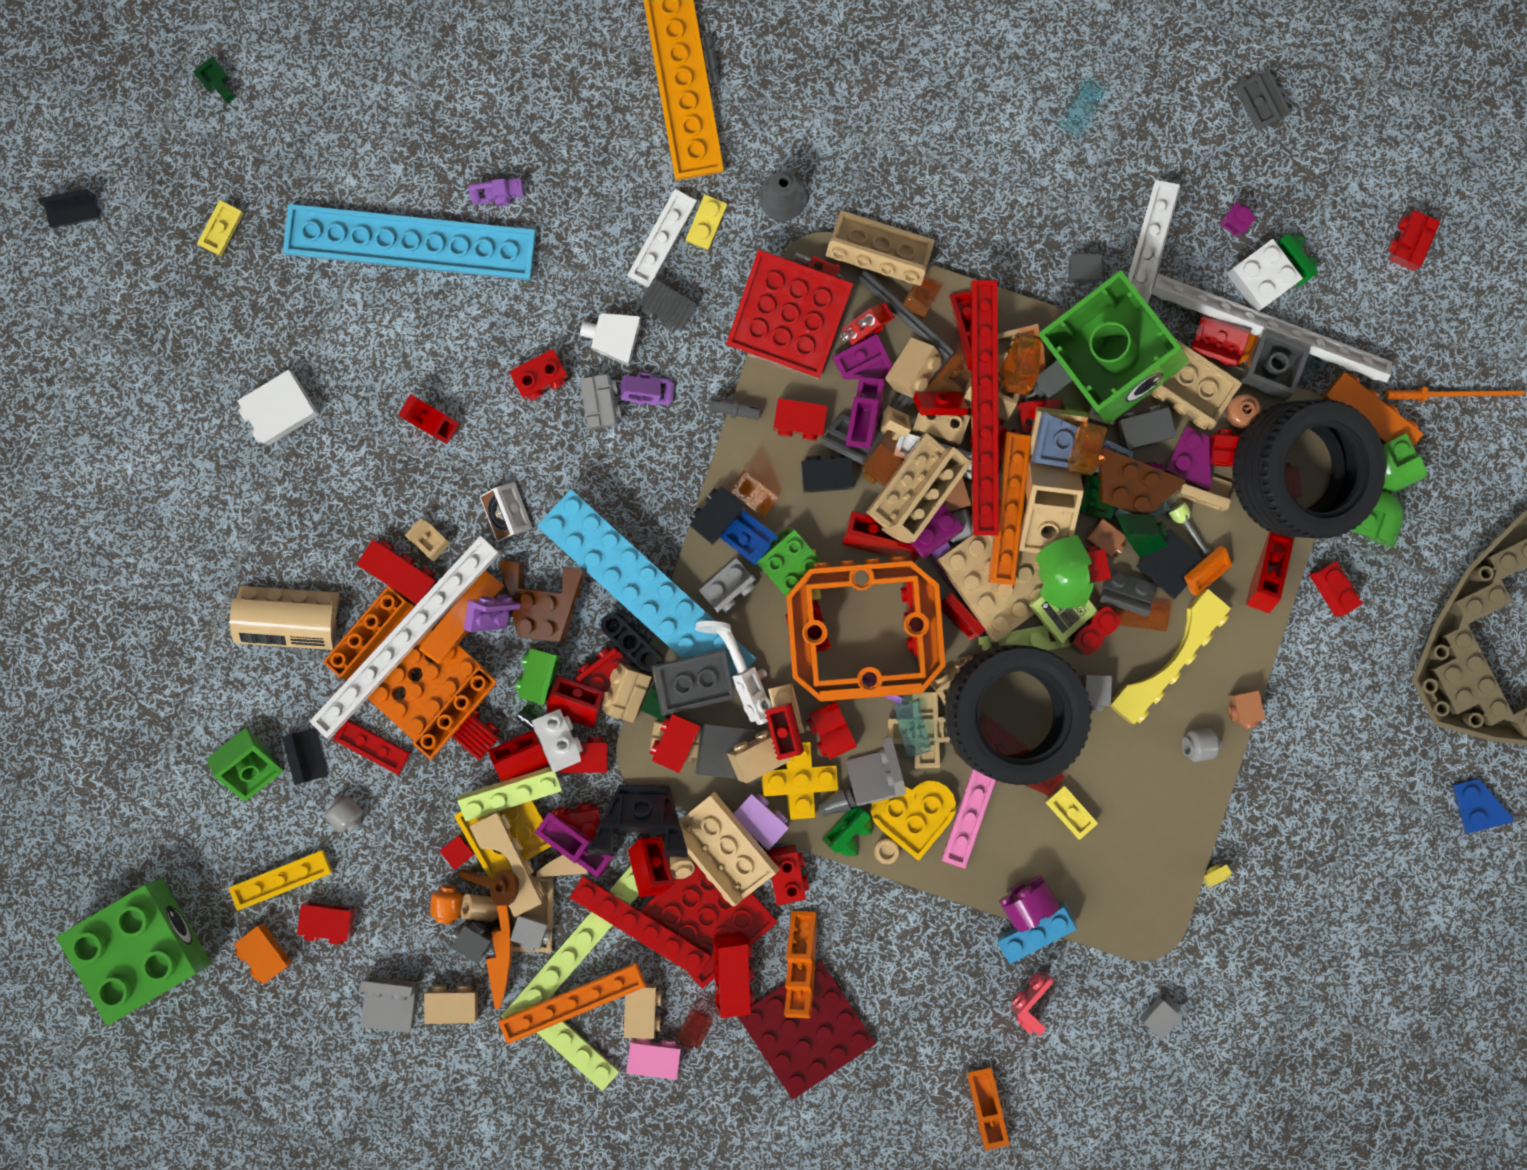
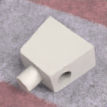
[580,313,641,366]

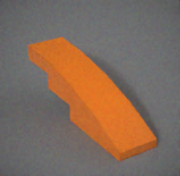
[419,571,504,664]
[486,905,513,1009]
[784,911,817,1018]

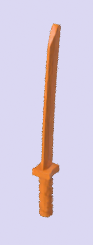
[1385,387,1526,402]

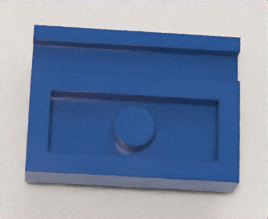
[720,510,778,565]

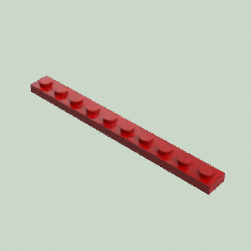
[971,280,999,536]

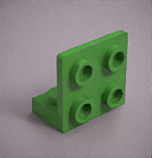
[756,526,823,596]

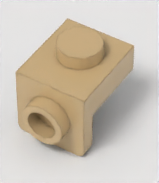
[405,518,451,561]

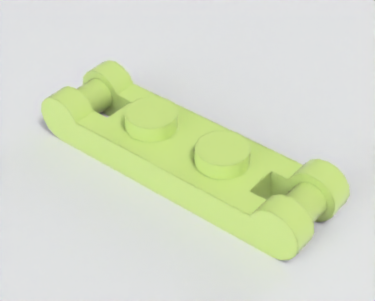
[978,625,1071,651]

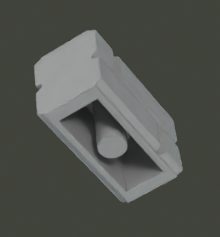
[580,374,622,430]

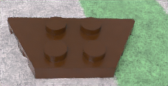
[1098,445,1186,515]

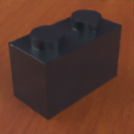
[801,454,854,493]
[689,486,745,545]

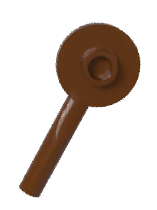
[459,869,520,906]

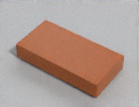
[1184,545,1232,596]

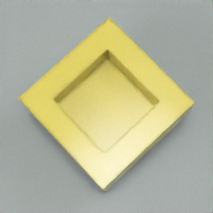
[1203,864,1232,889]

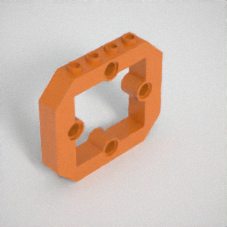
[786,557,946,701]

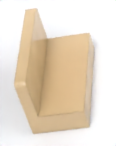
[1175,476,1232,512]

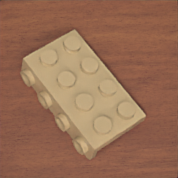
[826,210,935,286]
[1151,339,1242,430]
[679,792,780,907]

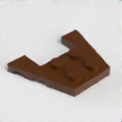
[500,560,587,642]

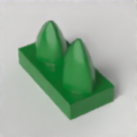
[1276,233,1319,287]
[822,806,872,856]

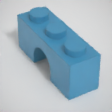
[997,901,1077,964]

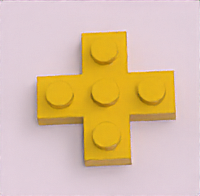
[761,742,838,820]

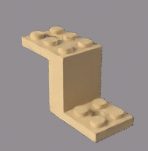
[1019,407,1088,553]

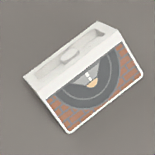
[480,482,533,542]

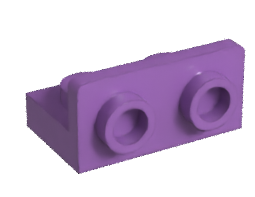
[464,594,521,632]

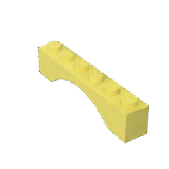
[1110,589,1231,724]

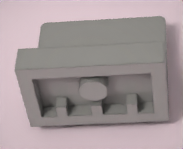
[698,558,756,613]
[846,737,906,806]
[360,976,417,1033]

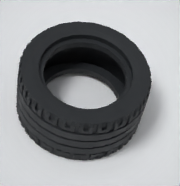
[1232,400,1386,539]
[944,645,1092,785]

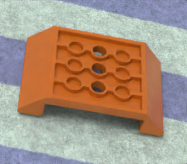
[323,586,498,760]

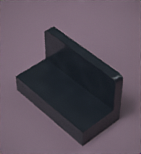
[38,189,100,229]
[282,728,328,785]

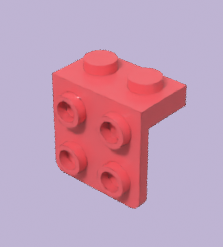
[1010,971,1054,1036]

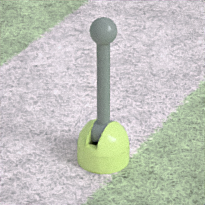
[1168,502,1211,558]

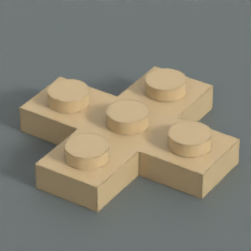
[887,692,950,769]

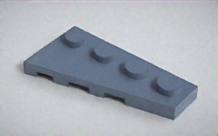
[1031,411,1134,472]

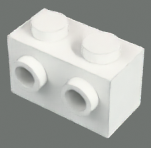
[532,709,583,773]

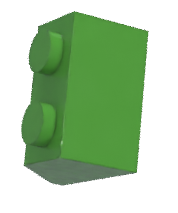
[515,648,561,705]
[206,728,284,802]

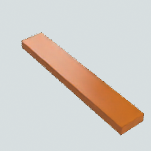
[988,432,1031,586]
[498,962,647,1045]

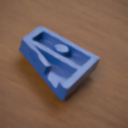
[1452,778,1514,834]

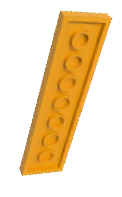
[643,0,724,181]

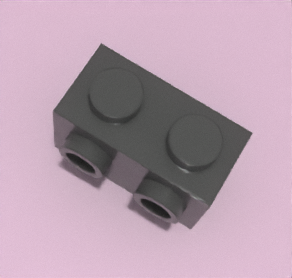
[1116,405,1177,450]
[451,920,493,963]

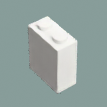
[237,370,319,446]

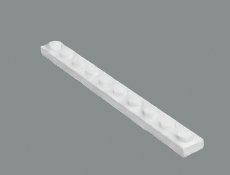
[1089,180,1181,426]
[1151,274,1392,383]
[309,536,500,739]

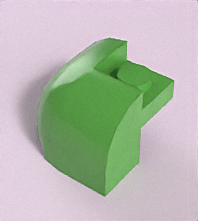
[1382,433,1427,492]
[1350,491,1404,548]
[1035,535,1094,609]

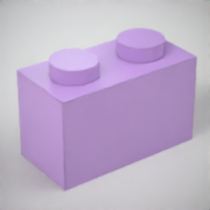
[733,792,789,851]

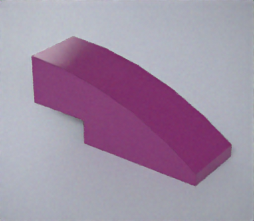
[845,377,886,449]
[534,812,616,878]

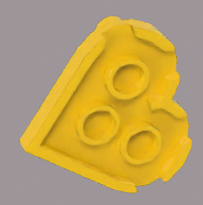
[870,780,956,861]

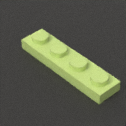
[457,767,562,821]
[537,1021,620,1091]

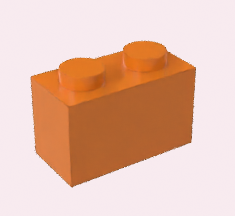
[233,923,293,985]

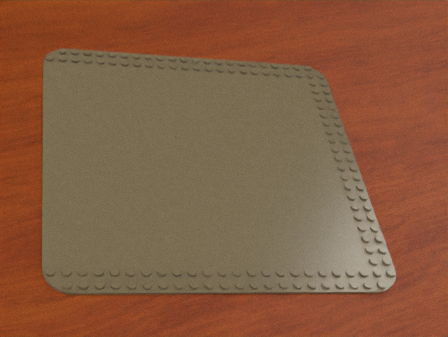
[616,232,1332,961]

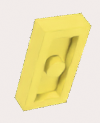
[686,194,727,251]
[197,200,244,257]
[1045,785,1098,840]

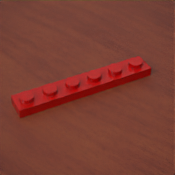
[569,875,711,978]

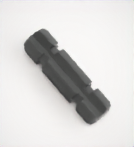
[700,36,720,86]

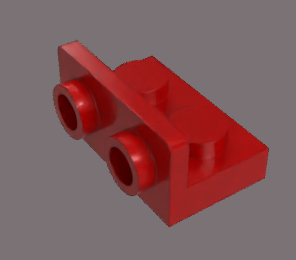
[576,646,631,692]

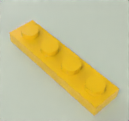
[228,850,333,911]

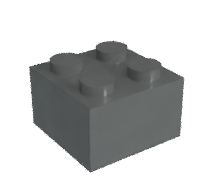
[1240,331,1311,401]

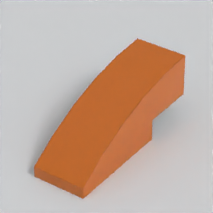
[967,1068,1010,1152]

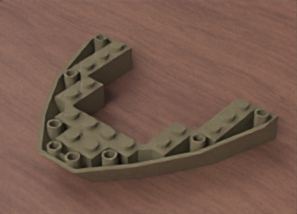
[1412,509,1527,745]

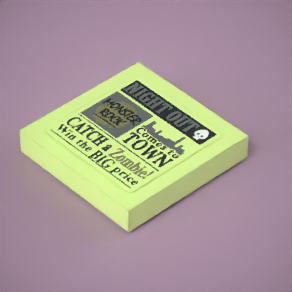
[1029,595,1097,643]

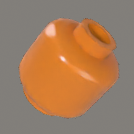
[429,885,464,924]

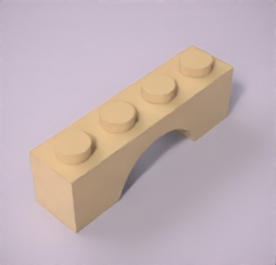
[469,811,545,917]

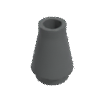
[818,787,857,817]

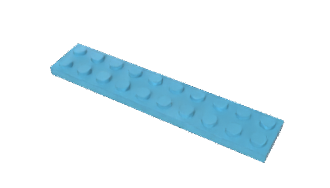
[283,204,536,281]
[537,489,757,684]

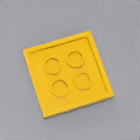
[454,800,551,878]

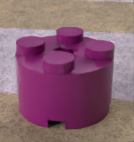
[999,875,1060,932]

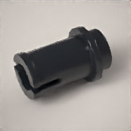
[515,707,539,730]

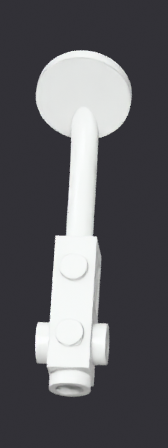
[695,621,771,725]

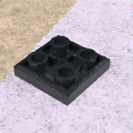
[1136,529,1204,599]

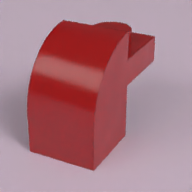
[398,394,460,444]

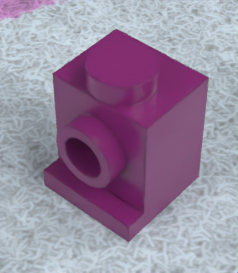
[1218,202,1256,238]

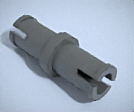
[709,396,761,421]

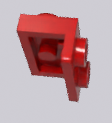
[1190,315,1251,365]
[551,802,600,839]

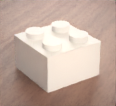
[1226,239,1303,311]

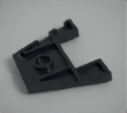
[588,785,688,857]

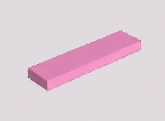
[941,769,996,869]

